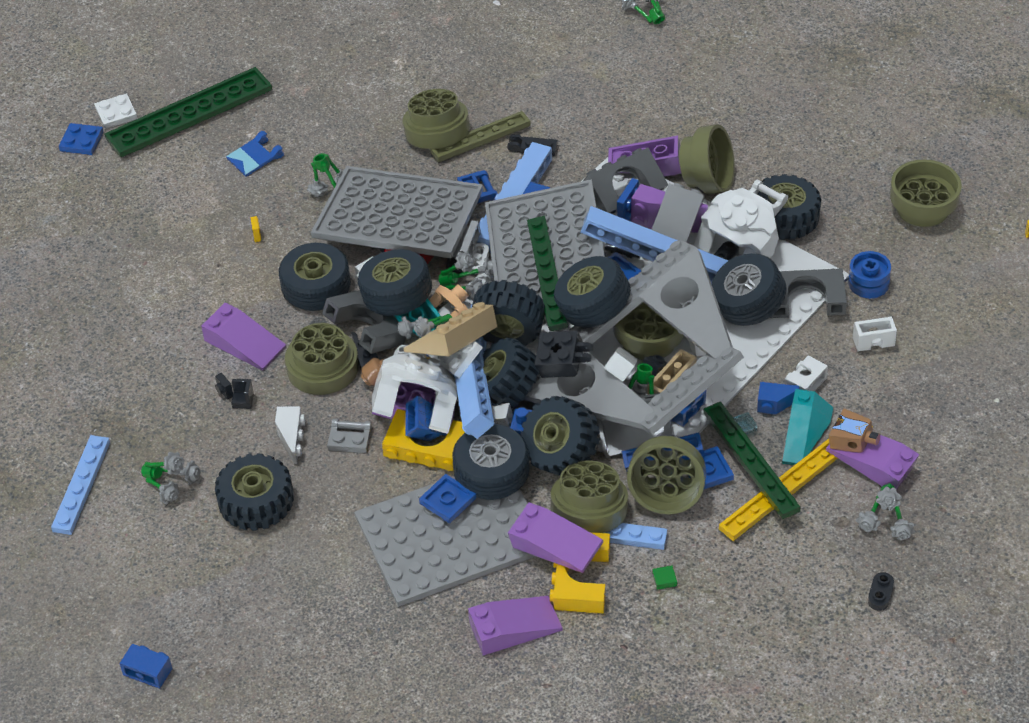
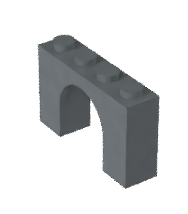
[583,148,668,214]
[770,268,847,318]
[322,290,406,354]

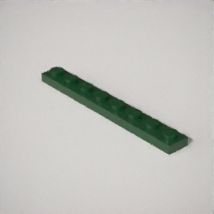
[527,215,568,332]
[703,401,801,519]

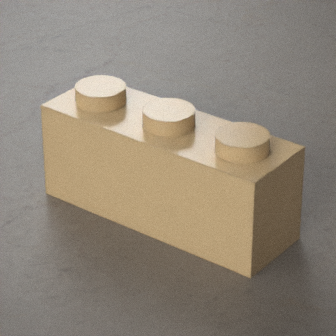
[647,349,697,395]

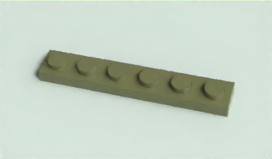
[430,111,531,163]

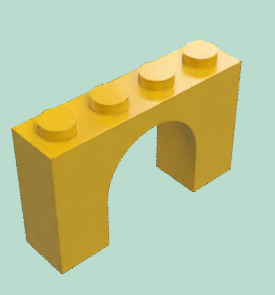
[382,409,465,471]
[550,532,610,613]

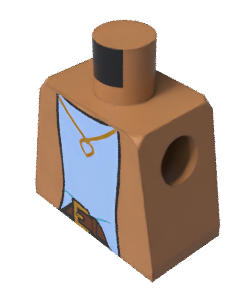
[829,408,880,453]

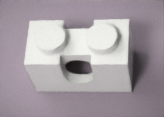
[853,317,897,351]
[785,355,828,392]

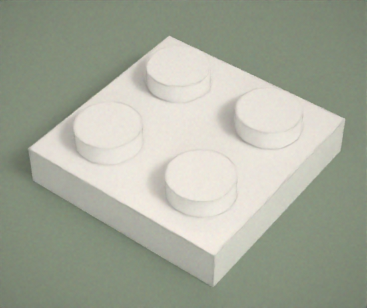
[94,93,138,129]

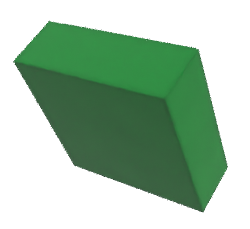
[652,565,677,590]

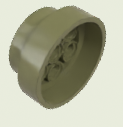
[402,89,470,149]
[679,124,735,194]
[890,159,962,227]
[613,302,684,360]
[285,323,359,395]
[627,436,706,514]
[550,461,628,533]

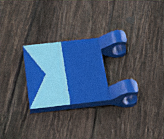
[226,131,284,177]

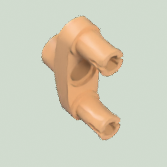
[429,284,470,317]

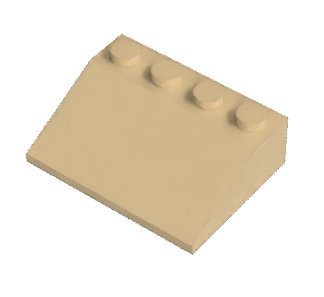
[403,302,497,356]

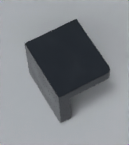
[231,379,254,409]

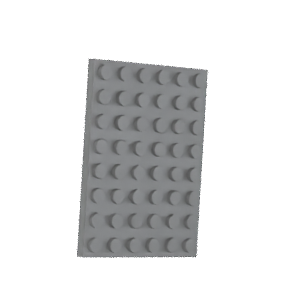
[311,166,483,258]
[485,179,605,300]
[354,476,536,607]

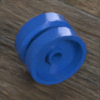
[848,251,891,299]

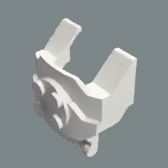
[694,179,788,258]
[372,353,457,434]

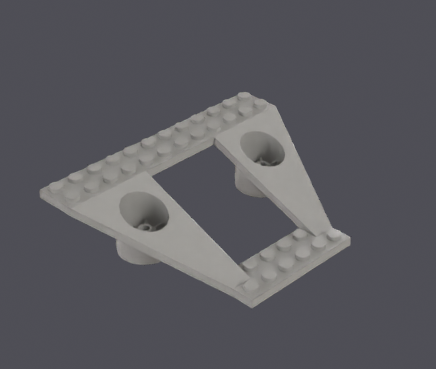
[524,239,744,435]

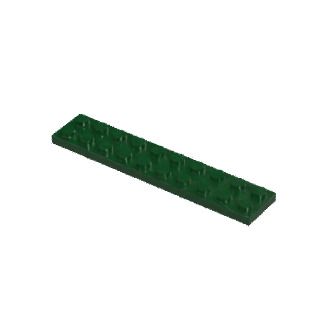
[104,67,273,158]

